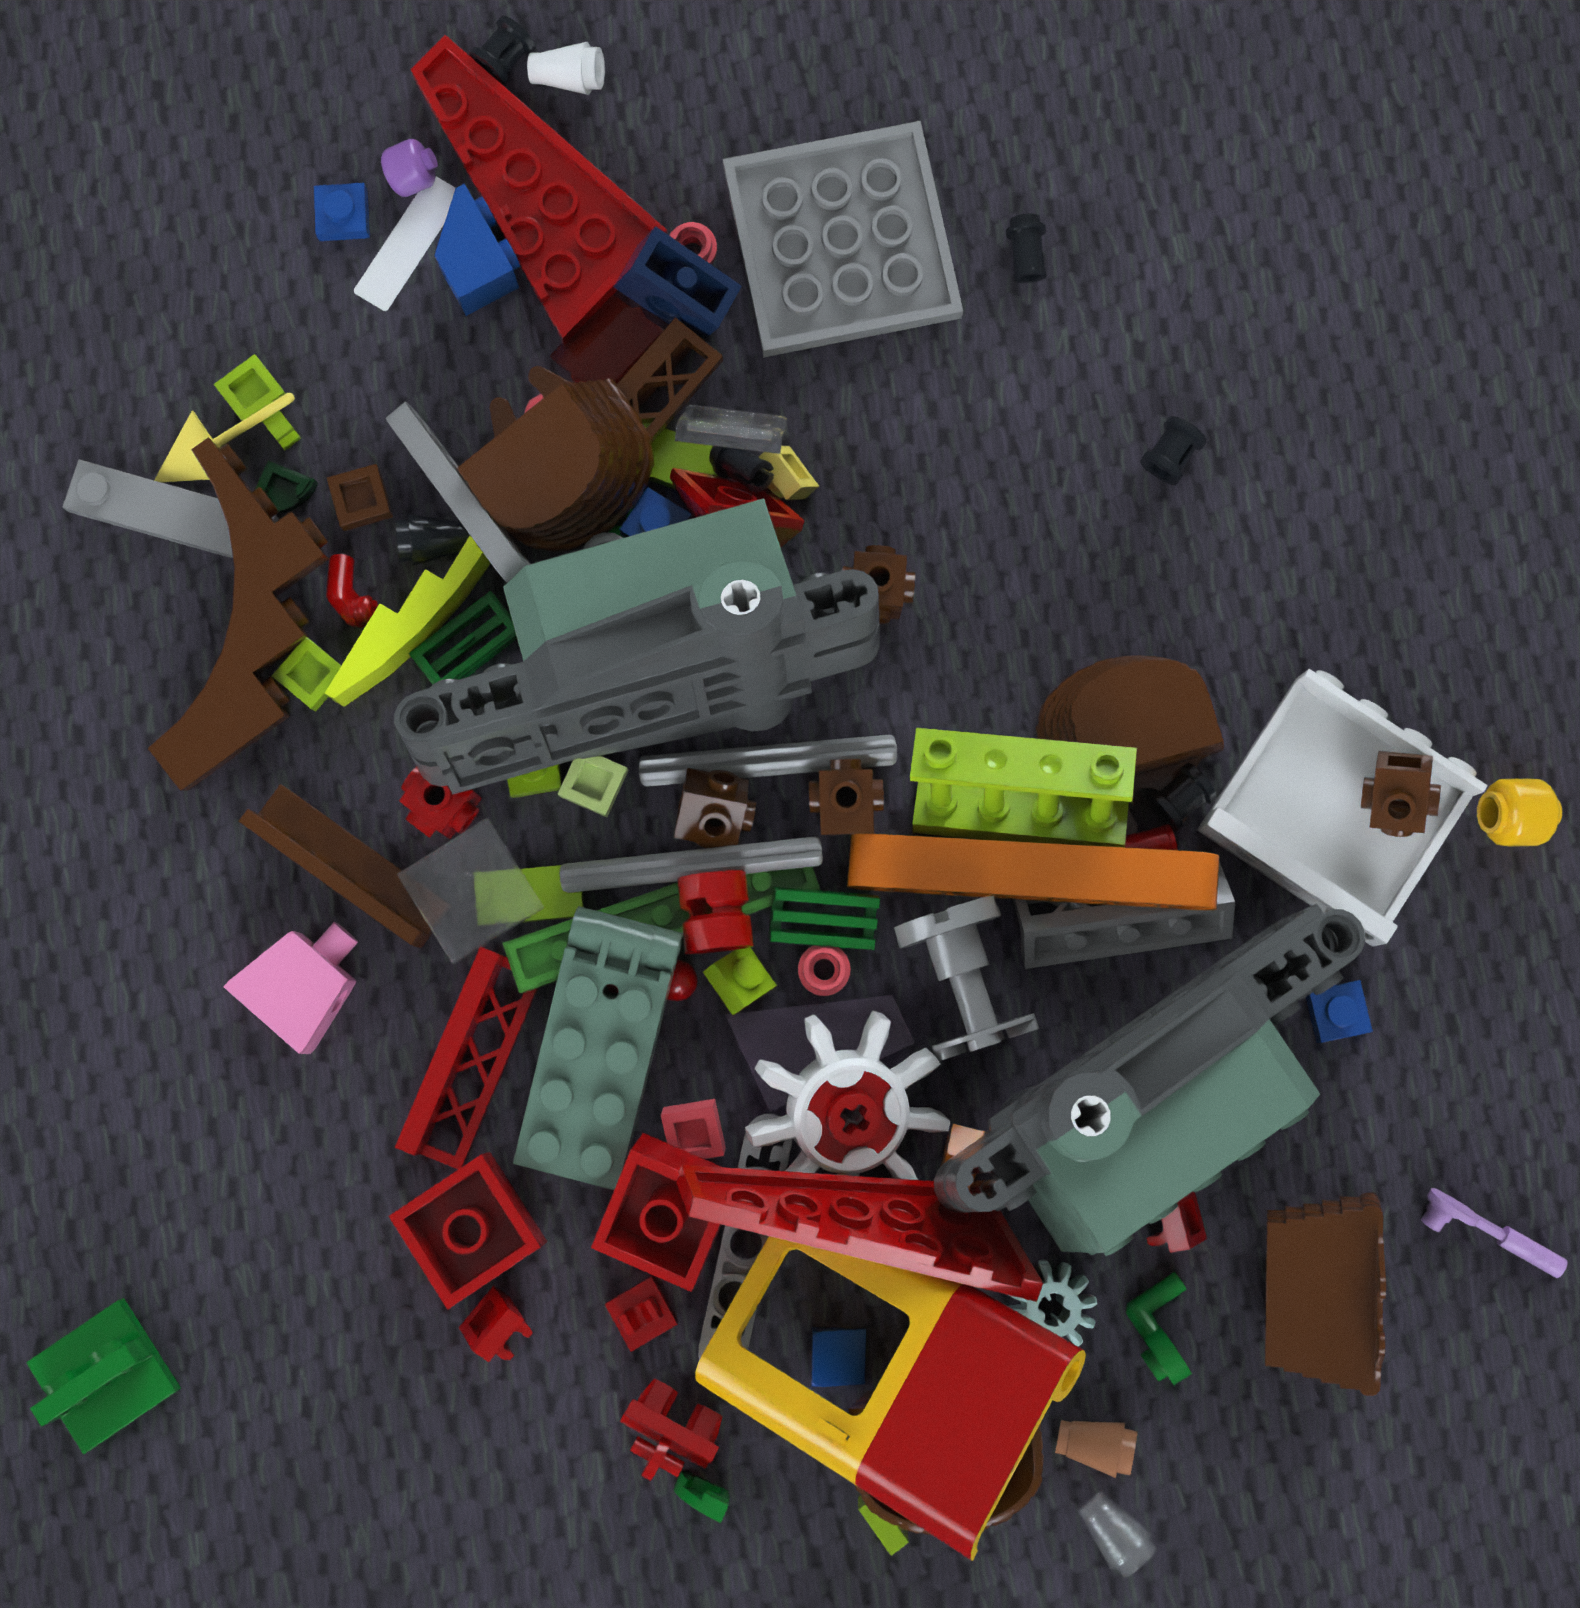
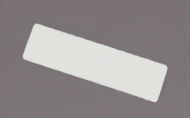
[354,176,455,311]

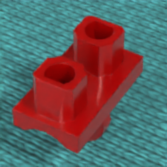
[619,1379,723,1481]

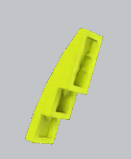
[325,536,490,707]

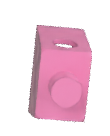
[224,922,358,1054]

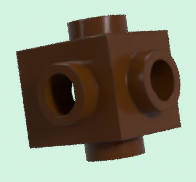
[842,545,915,624]
[1361,751,1441,837]
[809,759,884,835]
[674,767,756,848]

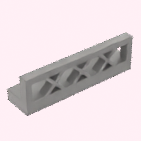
[1013,862,1235,969]

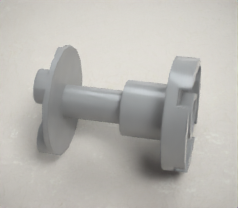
[894,895,1039,1061]

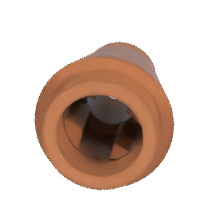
[1055,1420,1138,1478]

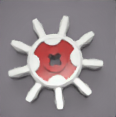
[745,1010,950,1180]

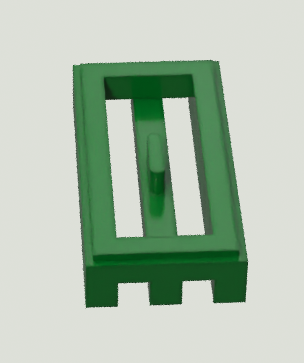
[408,591,517,684]
[768,886,880,950]

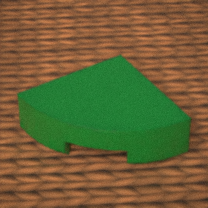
[673,1470,730,1523]

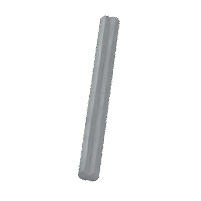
[639,734,897,787]
[560,837,823,893]

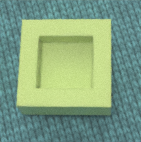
[558,756,629,817]

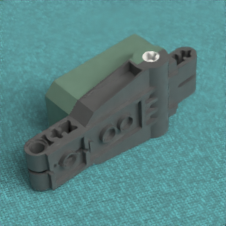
[394,499,880,795]
[934,904,1365,1256]

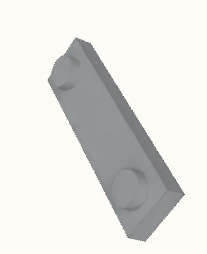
[63,459,279,558]

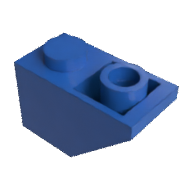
[435,183,521,316]

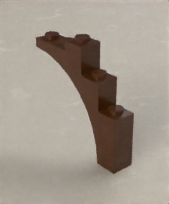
[148,437,329,791]

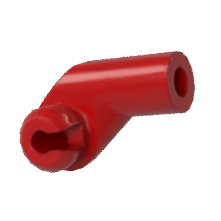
[326,554,378,628]

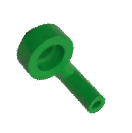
[1125,1271,1192,1386]

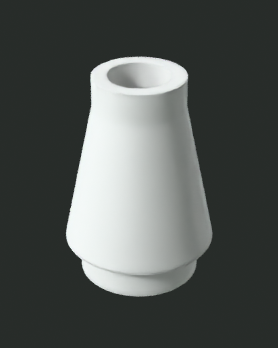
[527,42,605,95]

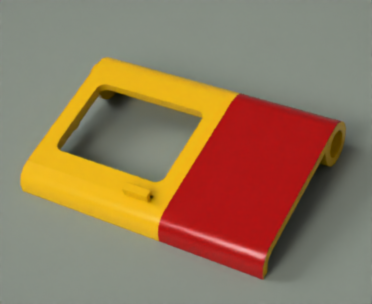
[695,1236,1086,1561]

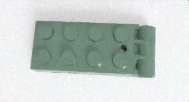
[513,906,683,1190]

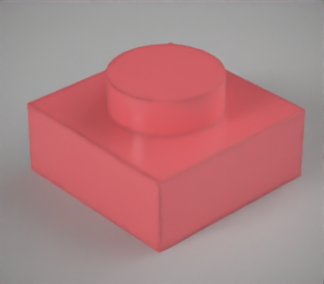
[661,1099,726,1159]

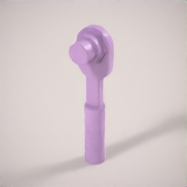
[1421,1188,1567,1278]

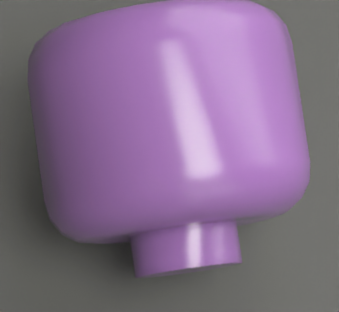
[381,139,438,197]

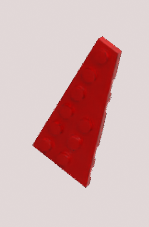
[410,35,667,345]
[676,1165,1043,1302]

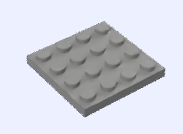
[723,121,963,358]

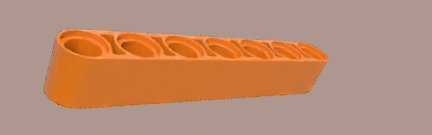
[847,834,1219,910]

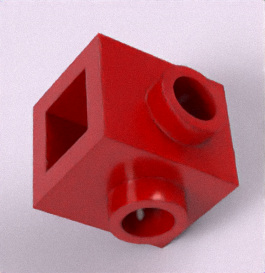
[399,766,482,839]

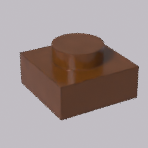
[327,464,393,531]

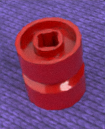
[677,870,754,954]

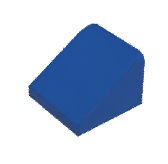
[811,1327,866,1387]

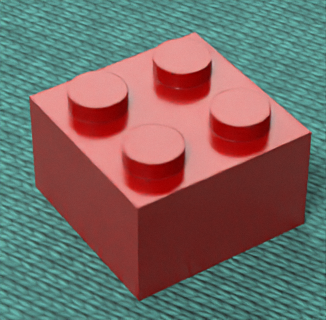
[591,1133,722,1292]
[388,1152,548,1310]

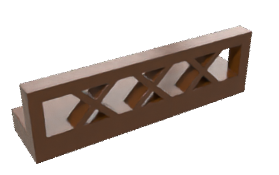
[617,317,723,443]
[238,784,452,948]

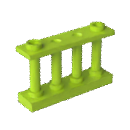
[910,728,1137,848]

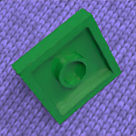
[26,1298,181,1455]

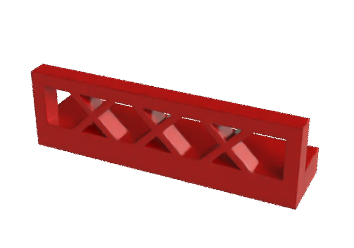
[394,946,539,1169]

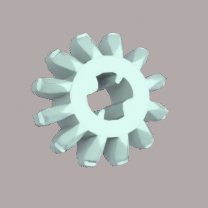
[1008,1259,1097,1346]

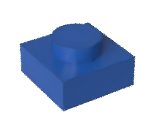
[314,183,370,241]
[619,487,692,537]
[1306,980,1373,1043]

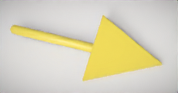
[154,393,295,482]

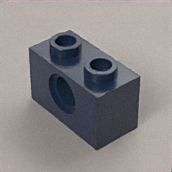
[613,226,742,340]

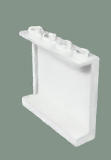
[1197,669,1488,947]

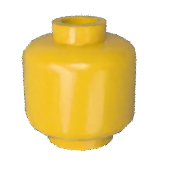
[1477,779,1562,846]

